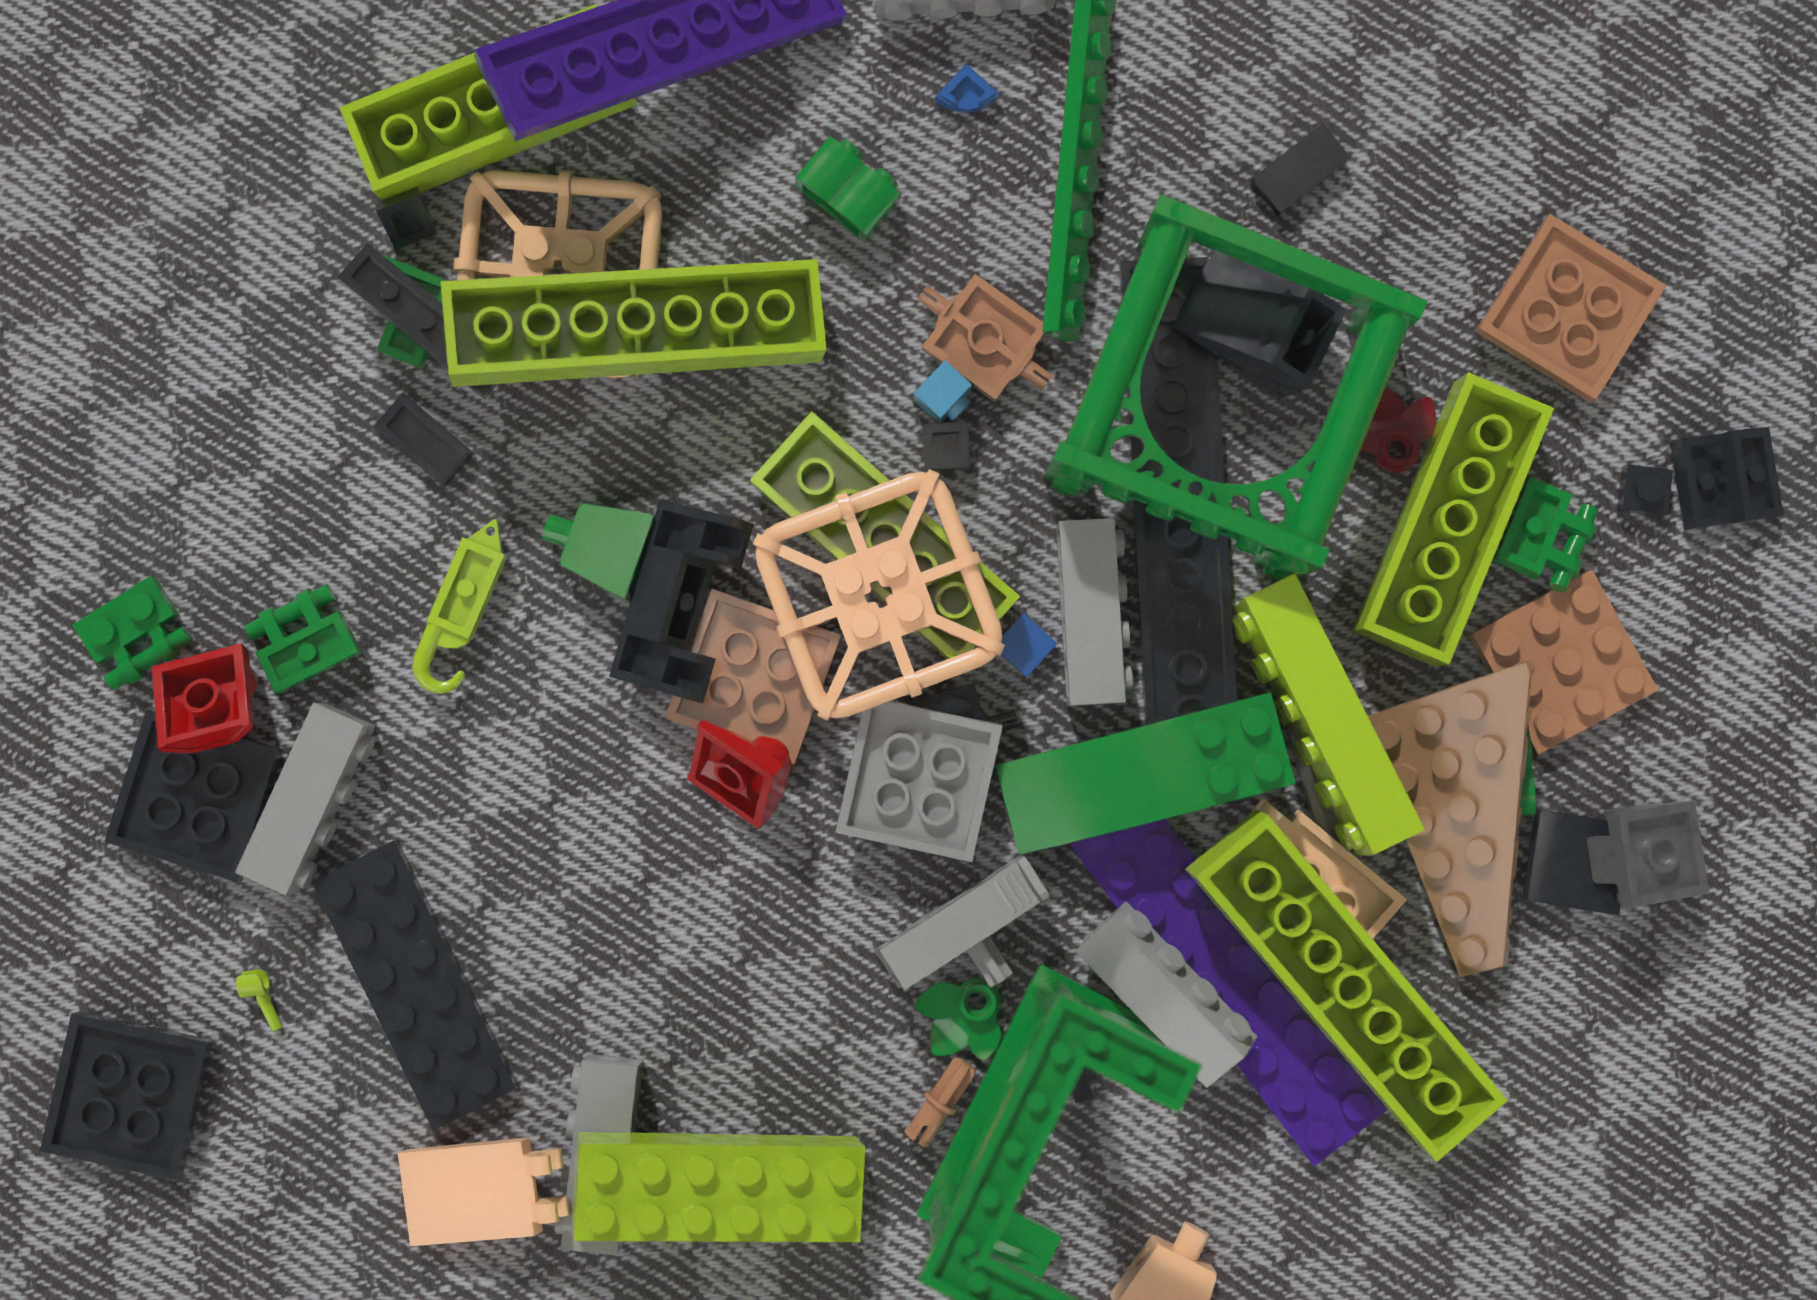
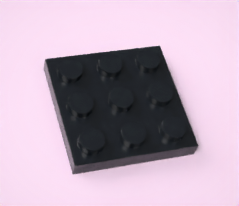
[104,709,284,882]
[40,1011,213,1180]

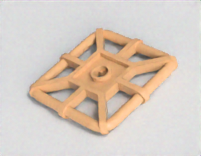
[453,170,662,378]
[753,469,1005,721]

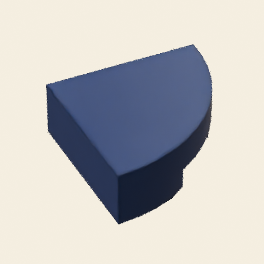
[936,64,999,113]

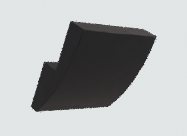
[1670,427,1784,531]
[1522,809,1621,916]

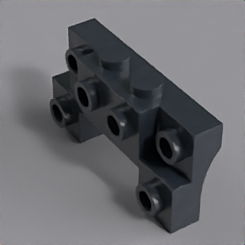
[609,500,754,703]

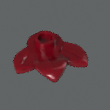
[1360,386,1436,473]

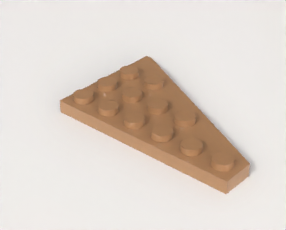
[1367,659,1535,977]

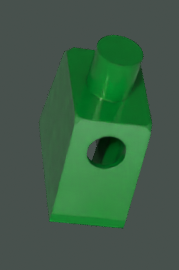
[542,503,655,602]

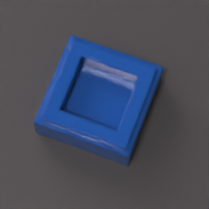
[1001,613,1057,677]

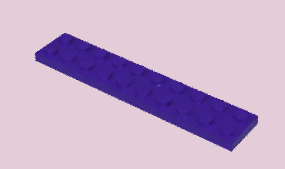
[1068,819,1387,1167]

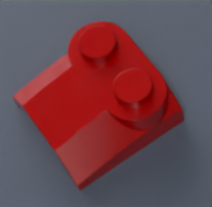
[152,643,258,753]
[687,720,792,830]

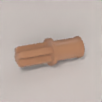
[904,1057,976,1148]

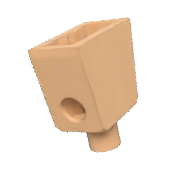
[1110,1221,1217,1300]

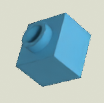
[913,360,972,423]

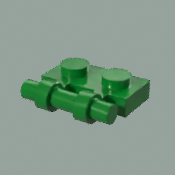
[1493,477,1598,592]
[72,576,193,691]
[244,584,362,694]

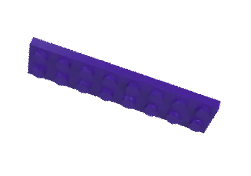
[474,0,847,141]

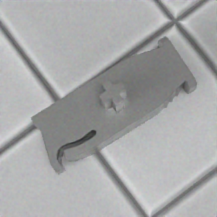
[874,854,1050,990]

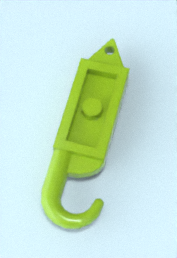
[412,519,508,694]

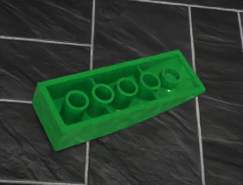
[995,693,1296,855]

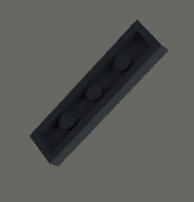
[337,243,498,400]

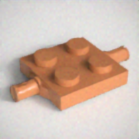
[917,274,1053,402]

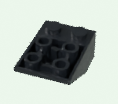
[1172,250,1347,398]

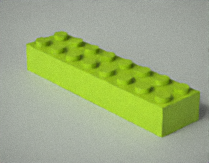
[441,259,827,387]
[1185,809,1508,1162]

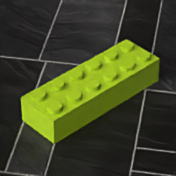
[339,4,638,200]
[1351,372,1554,667]
[750,411,1020,659]
[1232,574,1425,856]
[571,1132,865,1242]

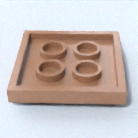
[1475,214,1667,403]
[1468,570,1658,755]
[665,589,842,765]

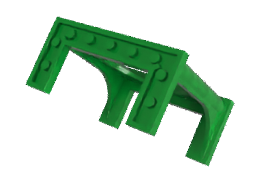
[1044,194,1428,581]
[916,963,1203,1300]

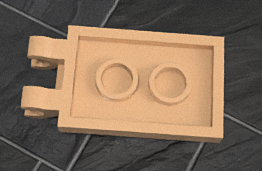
[1251,798,1407,939]
[398,1137,571,1246]

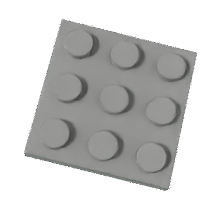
[836,700,1003,862]

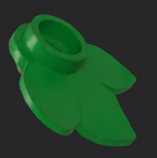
[914,977,1001,1061]

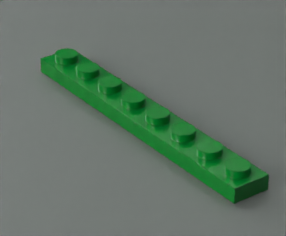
[1042,0,1116,342]

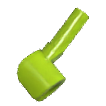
[236,969,283,1032]

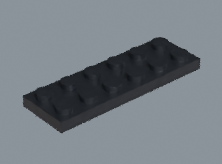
[311,840,519,1131]

